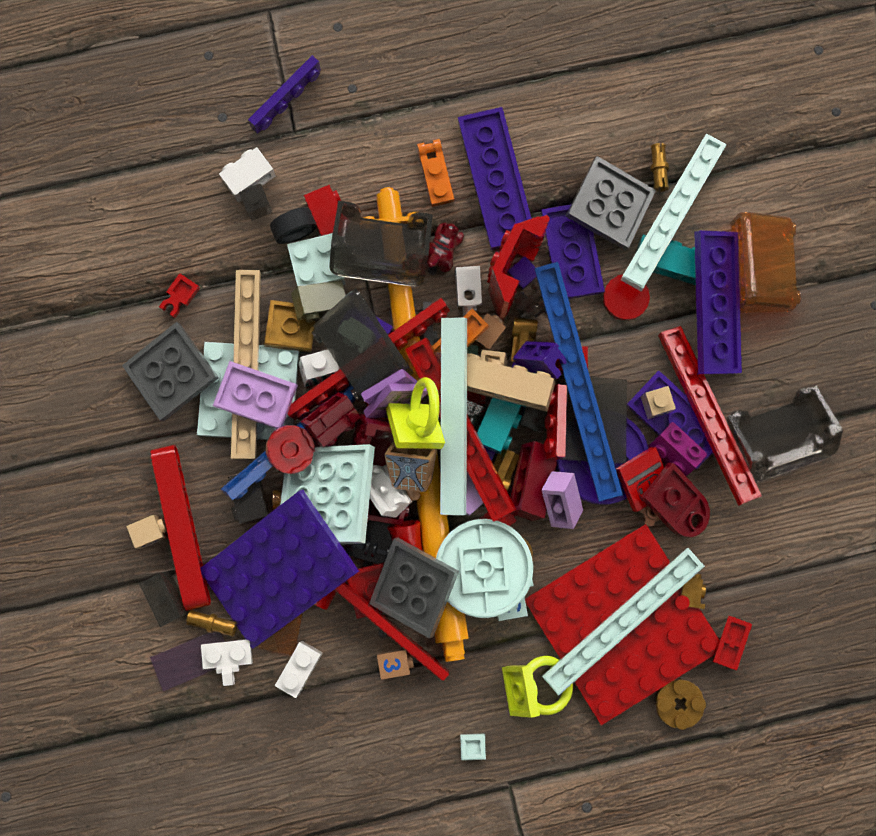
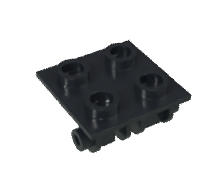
[346,520,393,564]

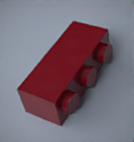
[511,441,557,521]

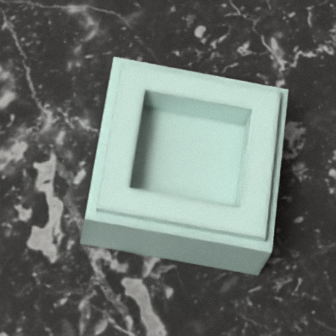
[460,734,486,760]

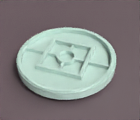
[436,519,533,618]

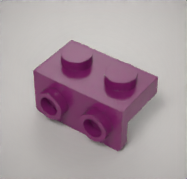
[648,422,707,476]

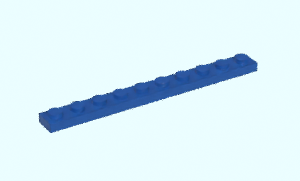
[534,262,623,501]

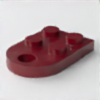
[641,463,710,537]

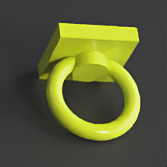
[386,377,445,449]
[502,656,573,718]

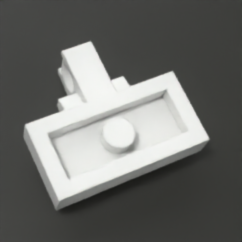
[201,639,253,686]

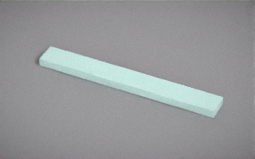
[621,134,727,292]
[440,318,467,515]
[542,548,705,696]

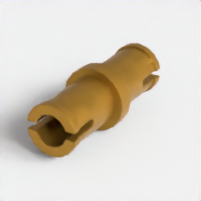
[650,143,669,192]
[186,610,237,637]

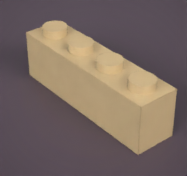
[467,353,555,411]

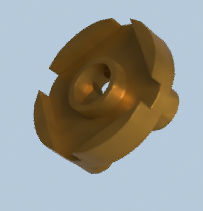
[655,679,706,730]

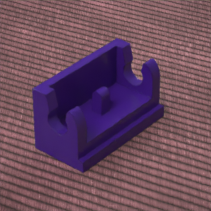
[512,341,566,379]

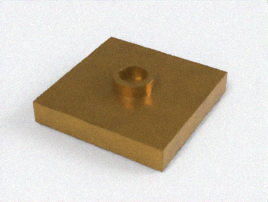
[264,300,315,353]

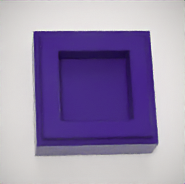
[507,256,536,290]

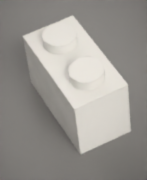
[219,147,276,202]
[275,641,323,698]

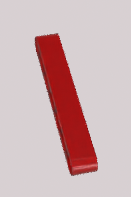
[151,444,211,611]

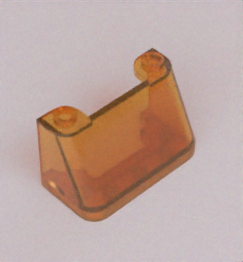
[730,212,801,313]

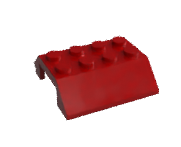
[487,215,550,321]

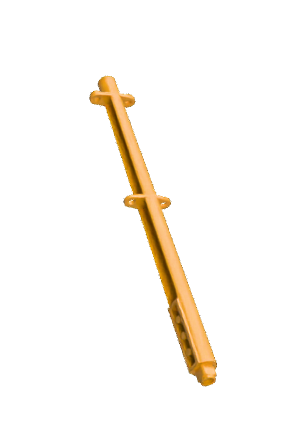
[359,187,469,662]

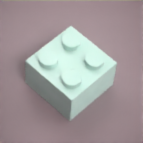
[287,233,346,286]

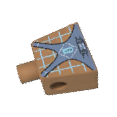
[385,442,437,500]

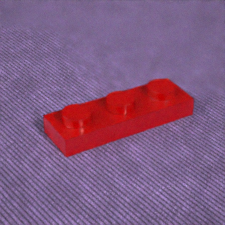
[544,384,567,460]

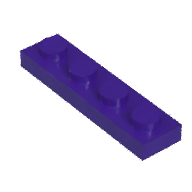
[248,55,321,134]

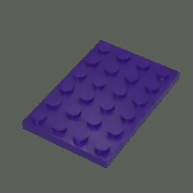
[200,489,359,649]

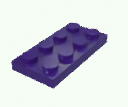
[541,205,605,299]
[626,370,713,470]

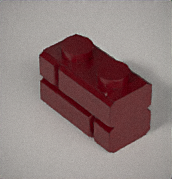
[301,392,360,448]

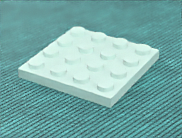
[197,342,299,440]
[280,444,375,544]

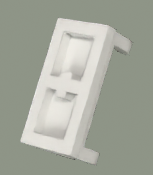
[370,465,412,517]

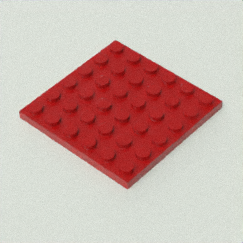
[525,524,720,725]

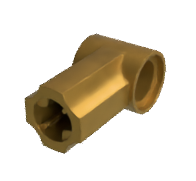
[510,317,538,363]
[494,449,519,490]

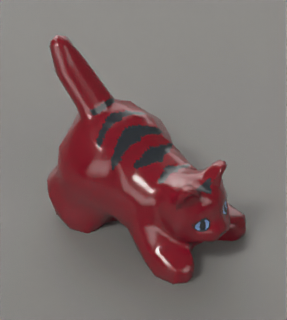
[420,222,464,272]

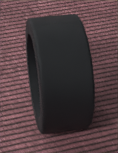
[270,207,317,244]

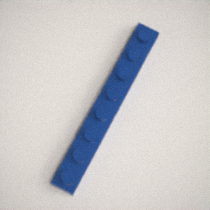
[221,368,379,500]

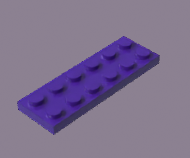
[458,107,531,250]
[694,230,742,374]

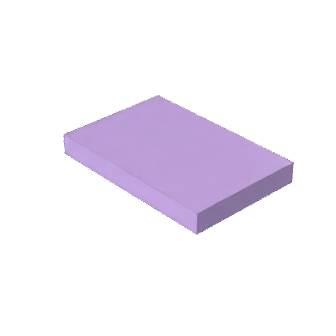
[213,361,298,429]

